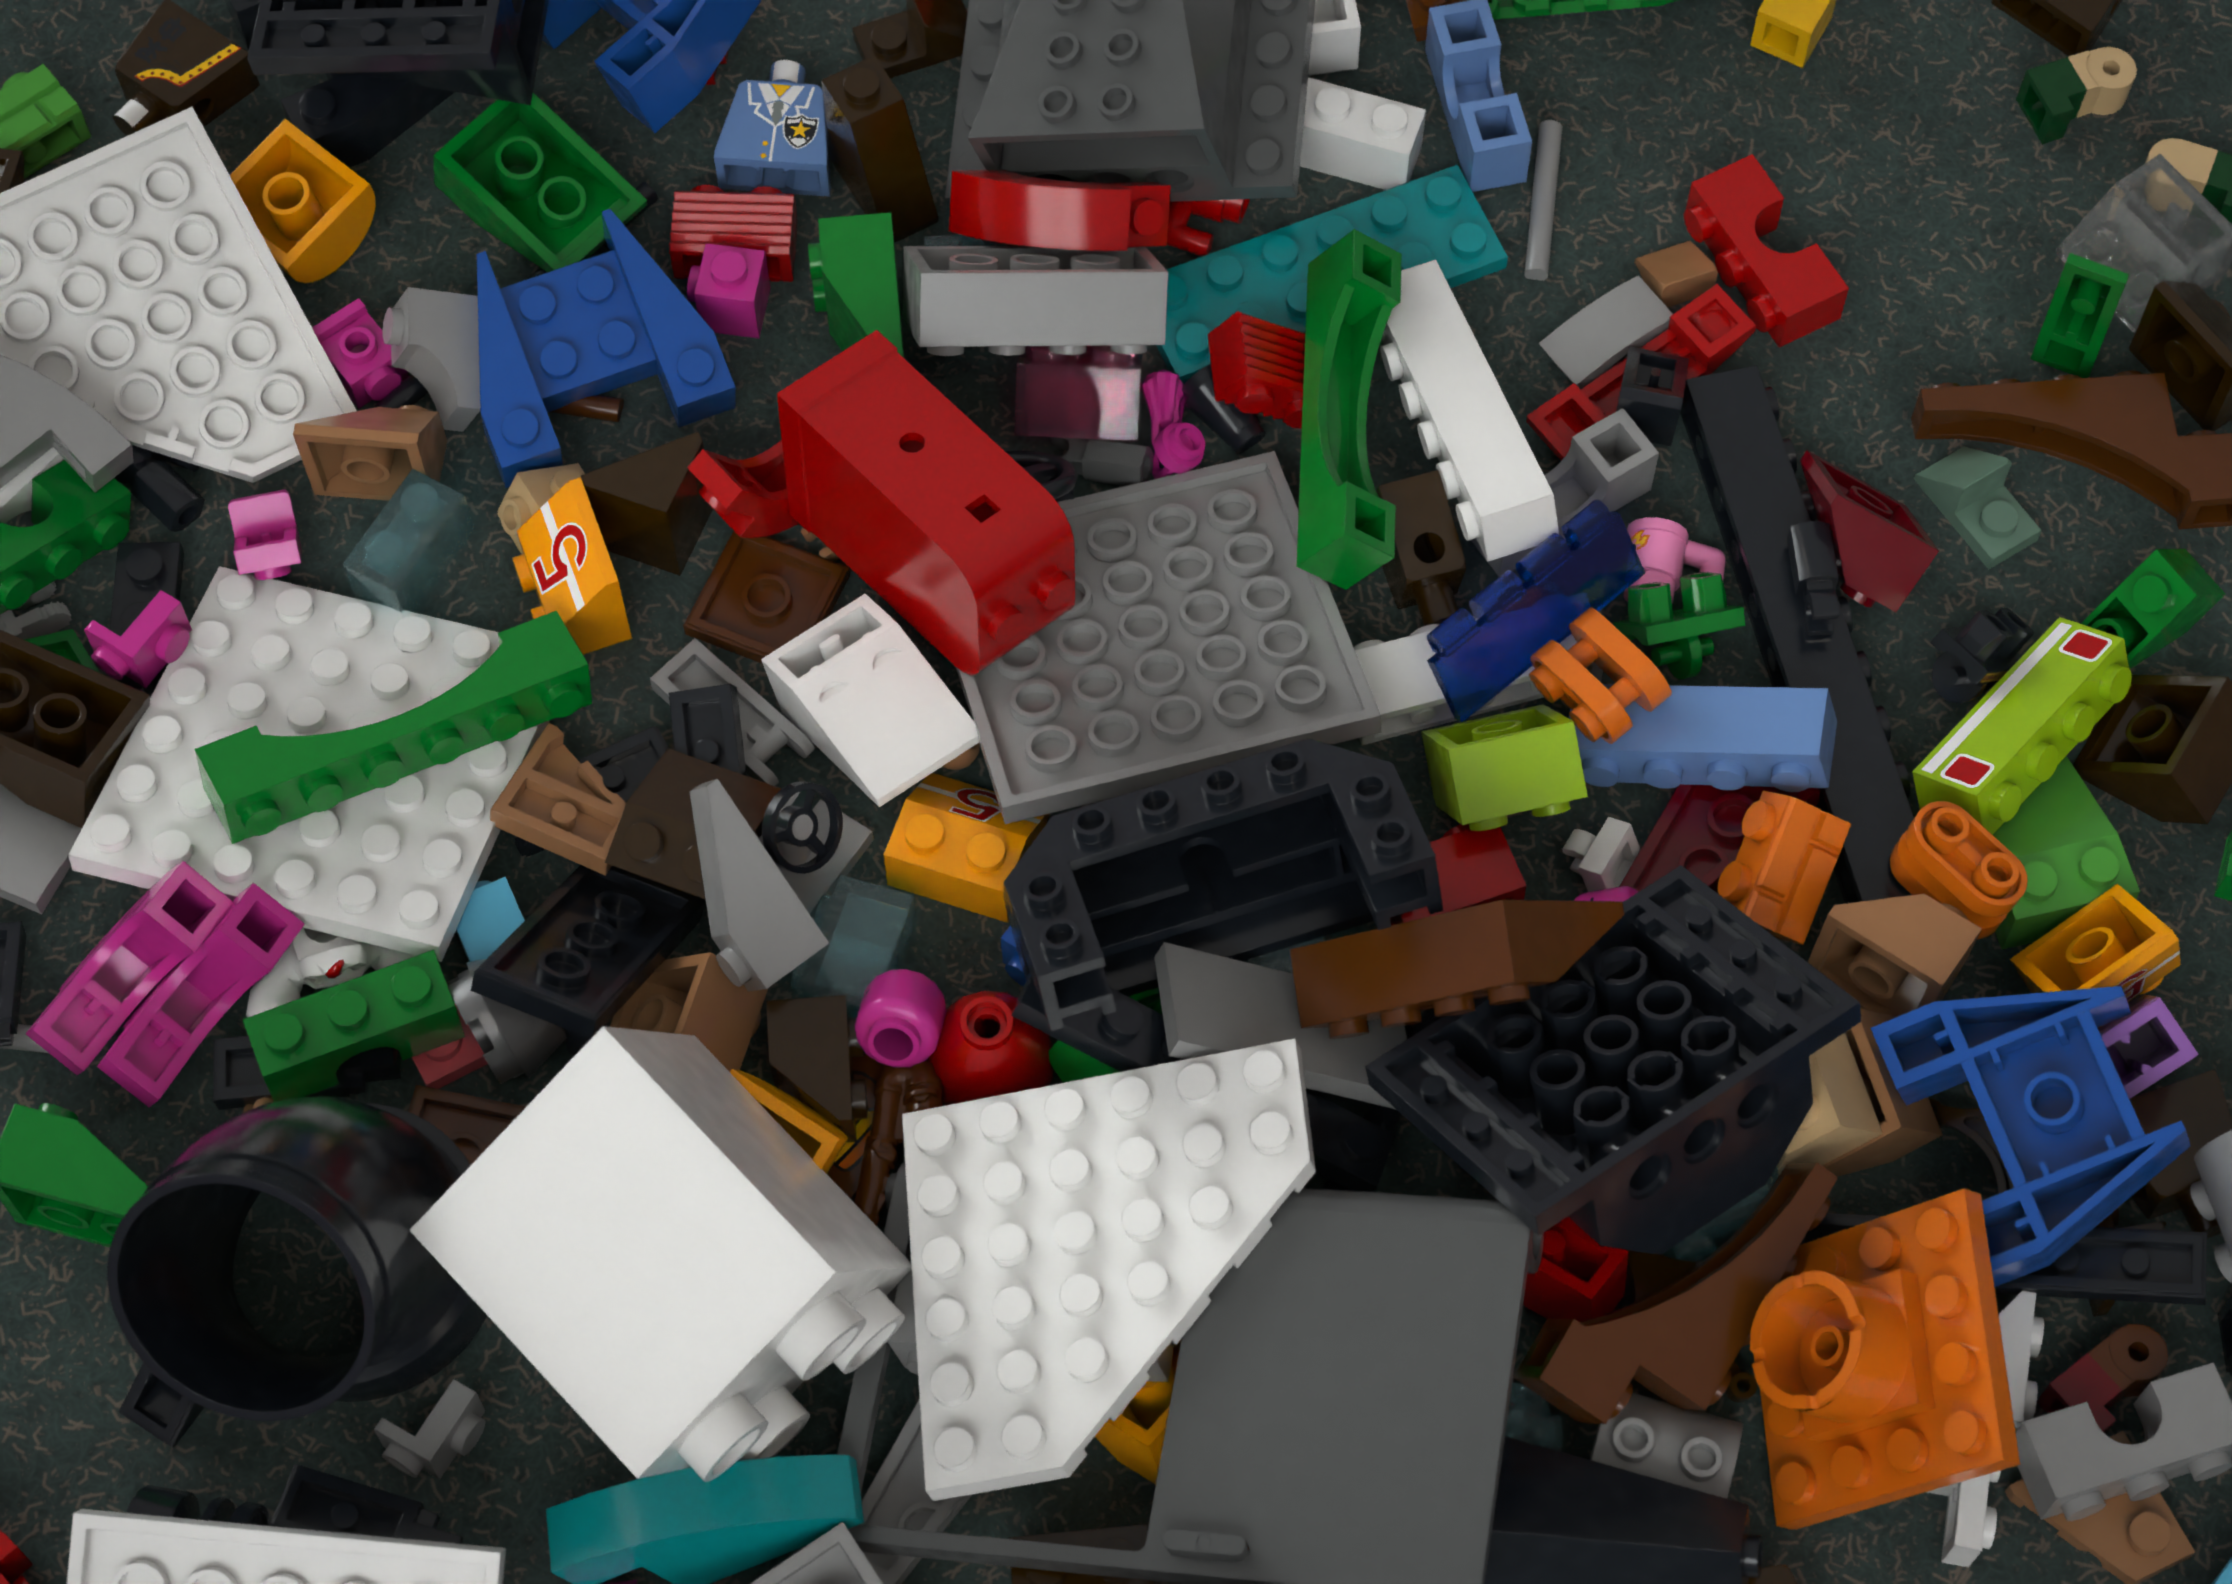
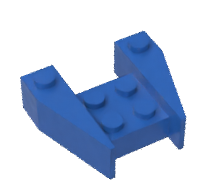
[542,0,761,133]
[477,209,736,488]
[1871,986,2191,1287]

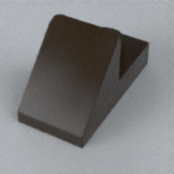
[852,0,968,79]

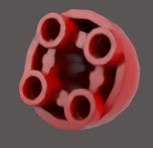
[927,991,1054,1105]

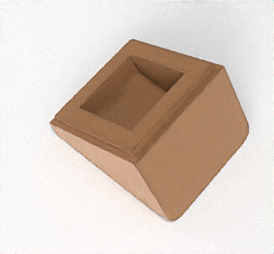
[1635,241,1718,308]

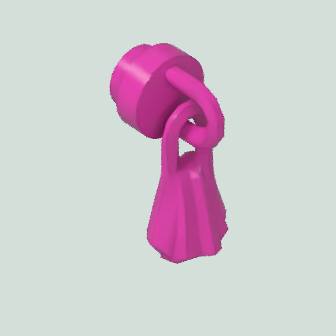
[1141,369,1205,479]

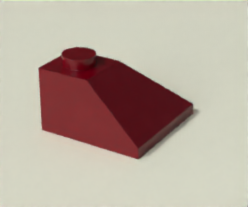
[1800,450,1939,612]

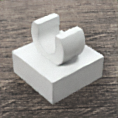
[1562,817,1641,892]

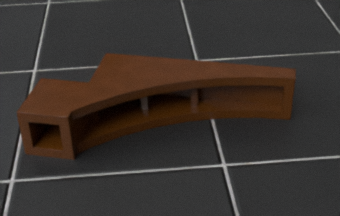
[1911,371,2232,529]
[1513,1162,1838,1424]

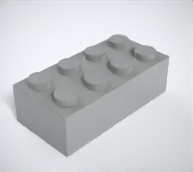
[902,246,1168,356]

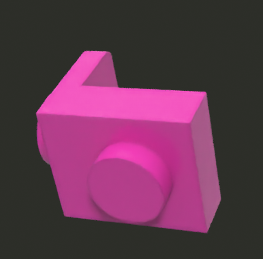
[228,489,302,580]
[84,590,192,688]

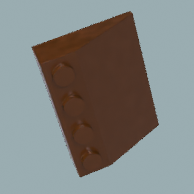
[1290,900,1625,1039]

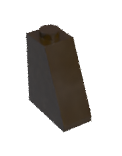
[821,55,939,243]

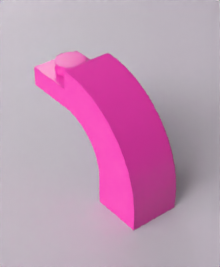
[26,861,234,1075]
[97,882,305,1107]

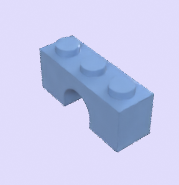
[1425,0,1532,192]

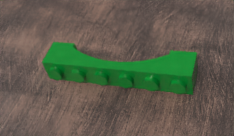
[1296,229,1402,590]
[195,611,592,844]

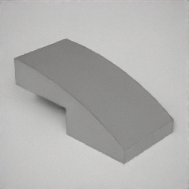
[1538,275,1673,389]

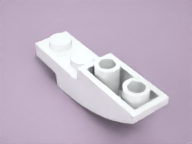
[1928,1290,2044,1567]

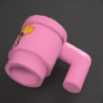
[1621,517,1726,604]

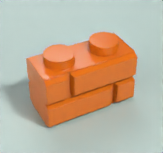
[1718,791,1851,945]

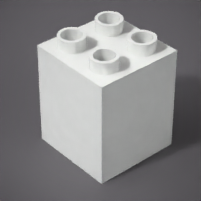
[410,1026,912,1482]

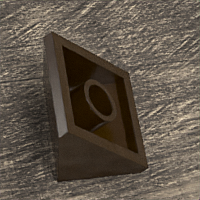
[581,432,713,576]

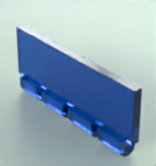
[1427,499,1645,723]

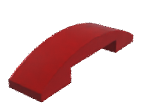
[1526,284,1756,461]

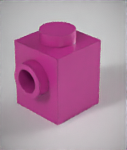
[687,243,771,339]

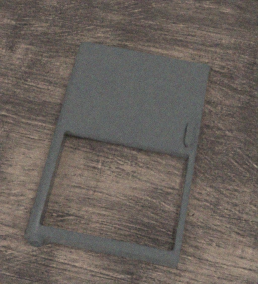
[837,1162,1544,1584]

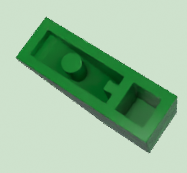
[2030,253,2130,378]

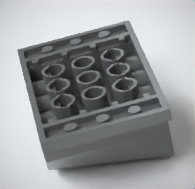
[945,0,1315,206]

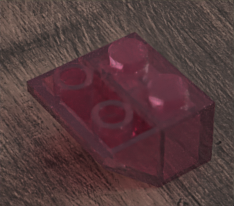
[1015,345,1144,441]

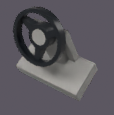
[759,781,874,920]

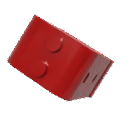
[777,330,1075,675]

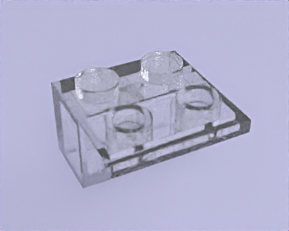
[2056,154,2232,334]

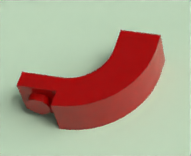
[949,170,1171,251]
[687,440,799,538]

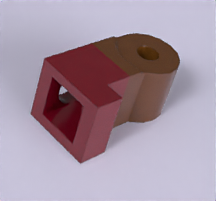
[2037,1324,2169,1434]

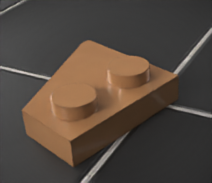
[490,723,626,876]
[2005,1431,2195,1584]

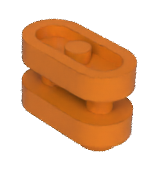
[1529,607,1672,744]
[1890,801,2028,939]

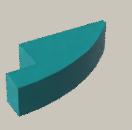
[546,1455,864,1584]

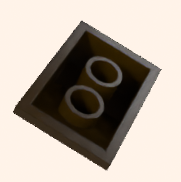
[0,630,150,828]

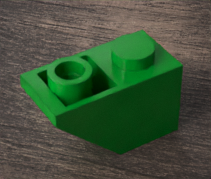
[2081,549,2226,669]

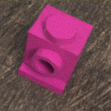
[312,298,409,409]

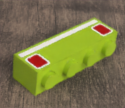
[1912,617,2132,835]

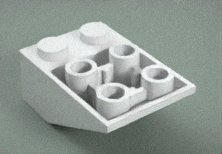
[761,594,979,807]

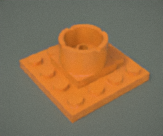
[1750,1188,2020,1529]

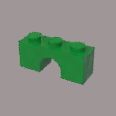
[0,459,131,615]
[242,950,465,1101]

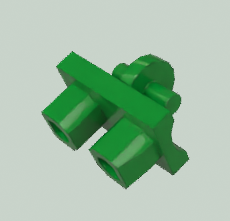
[1614,572,1746,680]

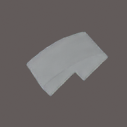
[0,784,82,914]

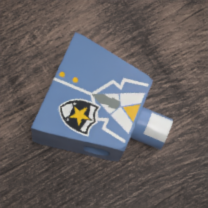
[714,60,831,197]

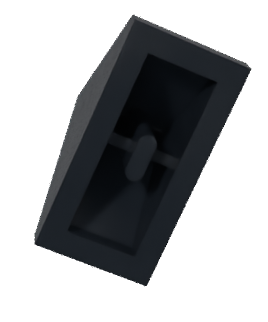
[1615,346,1689,446]

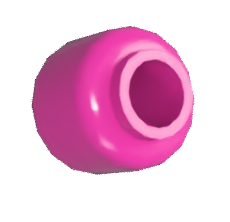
[854,969,947,1068]

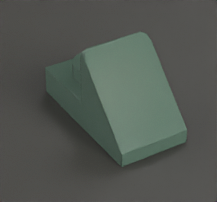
[1914,446,2042,570]

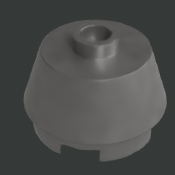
[448,959,567,1084]

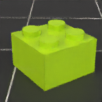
[1421,704,1588,831]

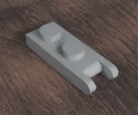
[650,638,815,786]

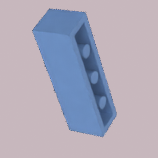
[1569,684,1837,792]

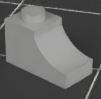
[383,287,480,432]

